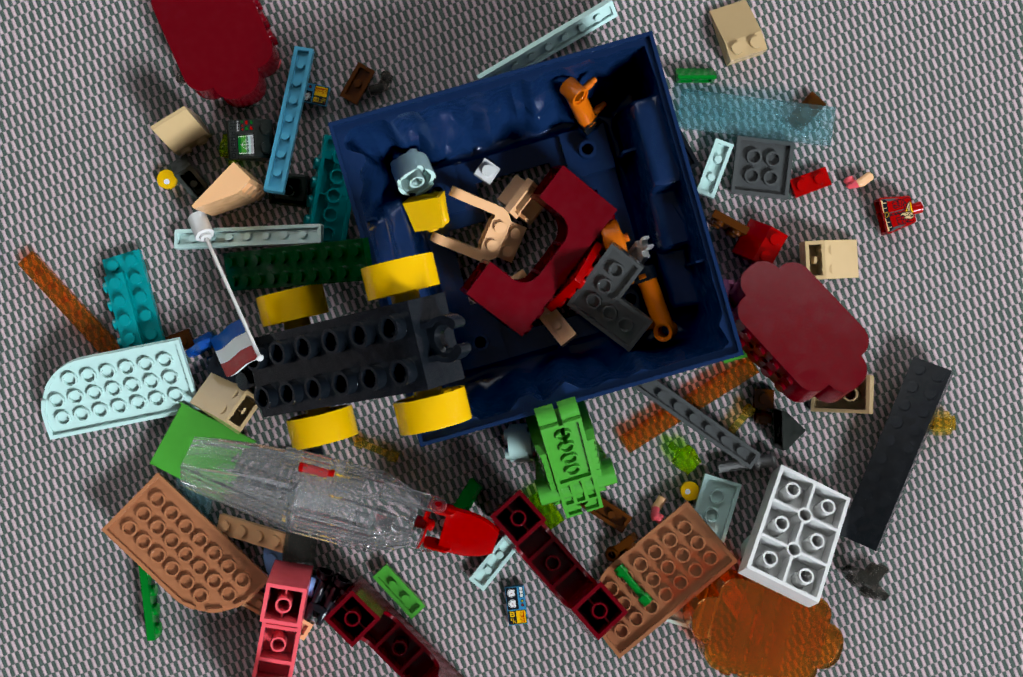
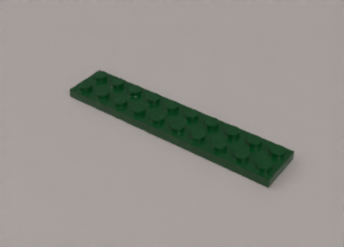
[223,237,372,291]

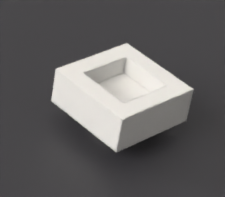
[474,158,501,186]

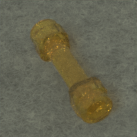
[728,403,756,434]
[353,436,400,463]

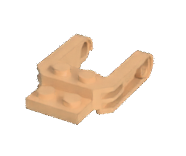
[429,185,527,263]

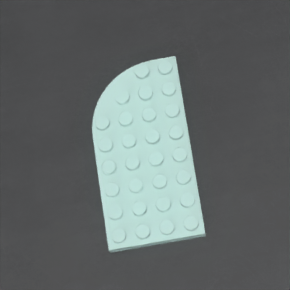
[41,337,200,440]

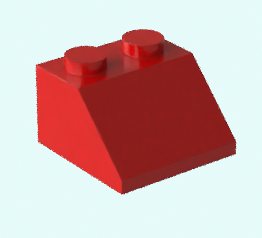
[731,219,788,264]

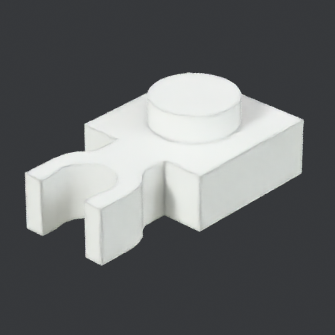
[628,235,654,265]

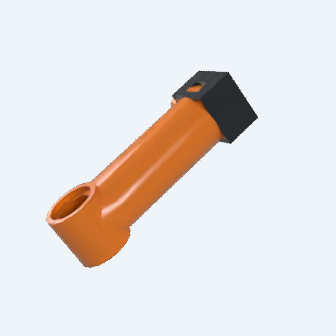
[560,77,607,136]
[632,264,678,342]

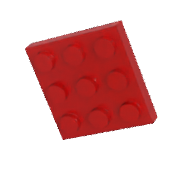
[546,241,603,312]

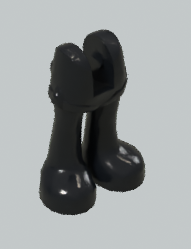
[304,567,351,626]

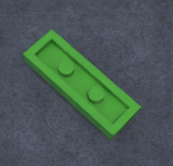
[373,563,426,619]

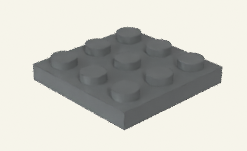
[729,136,795,200]

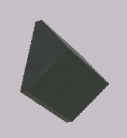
[268,173,311,208]
[773,409,806,450]

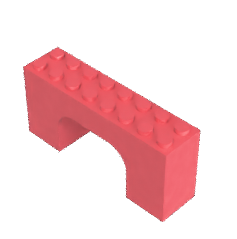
[252,559,313,677]

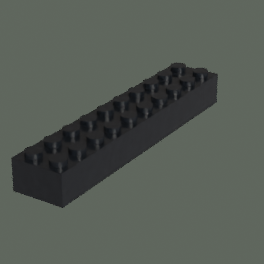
[840,357,953,551]

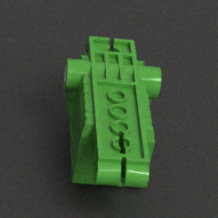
[525,396,618,519]

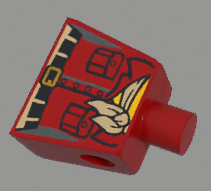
[873,196,924,236]

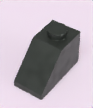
[170,154,210,201]

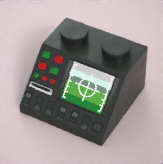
[226,118,274,162]

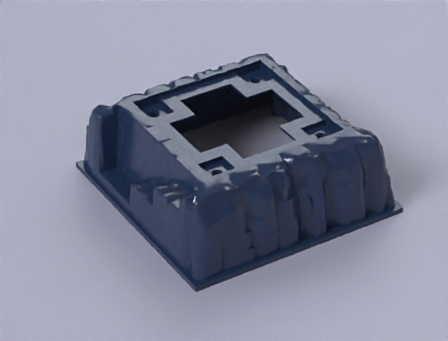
[328,31,744,447]

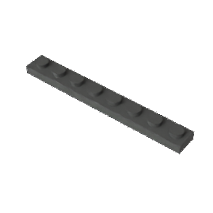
[633,380,761,470]

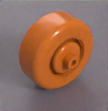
[600,218,630,253]

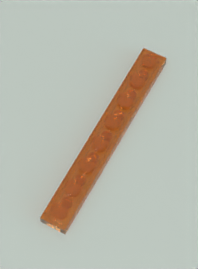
[18,251,120,353]
[619,357,759,453]

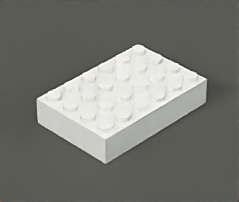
[738,464,851,608]

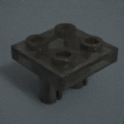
[841,561,889,601]

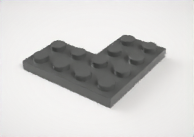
[567,242,654,352]

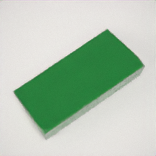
[675,68,717,83]
[454,478,483,511]

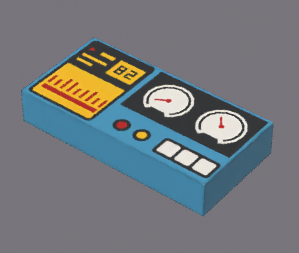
[304,83,331,107]
[505,584,528,626]

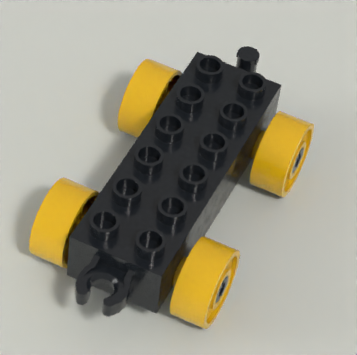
[236,252,472,450]

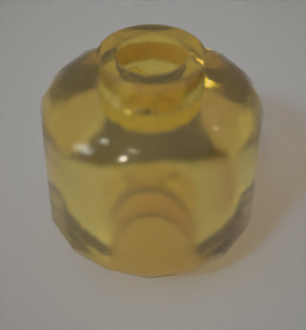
[930,411,956,436]

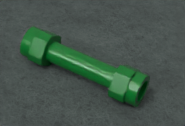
[614,563,653,607]

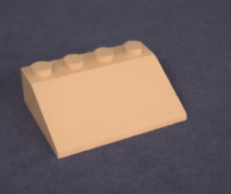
[192,162,266,217]

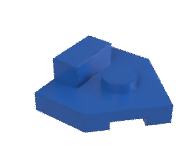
[185,331,219,358]

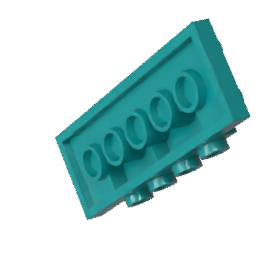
[303,134,352,242]
[102,249,166,349]

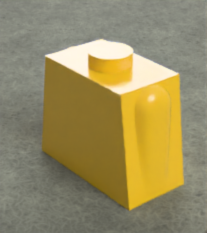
[403,191,450,232]

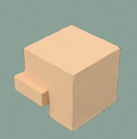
[497,175,543,225]

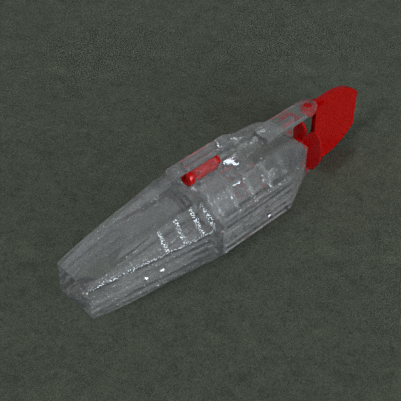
[180,437,500,556]

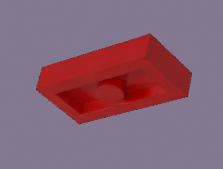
[790,167,832,199]

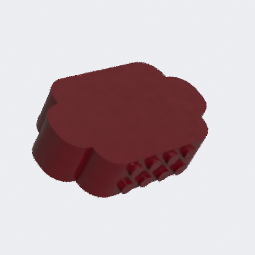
[151,0,280,108]
[729,261,869,403]

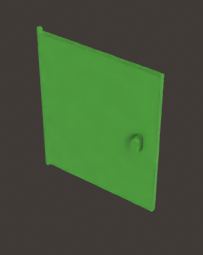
[149,402,256,500]

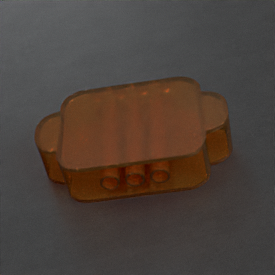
[682,569,844,677]

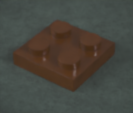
[706,209,750,239]

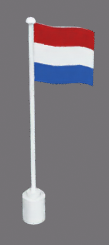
[187,211,264,377]

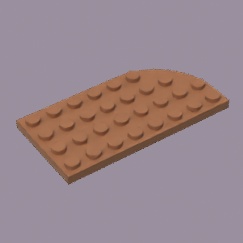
[101,472,269,613]
[599,501,738,659]

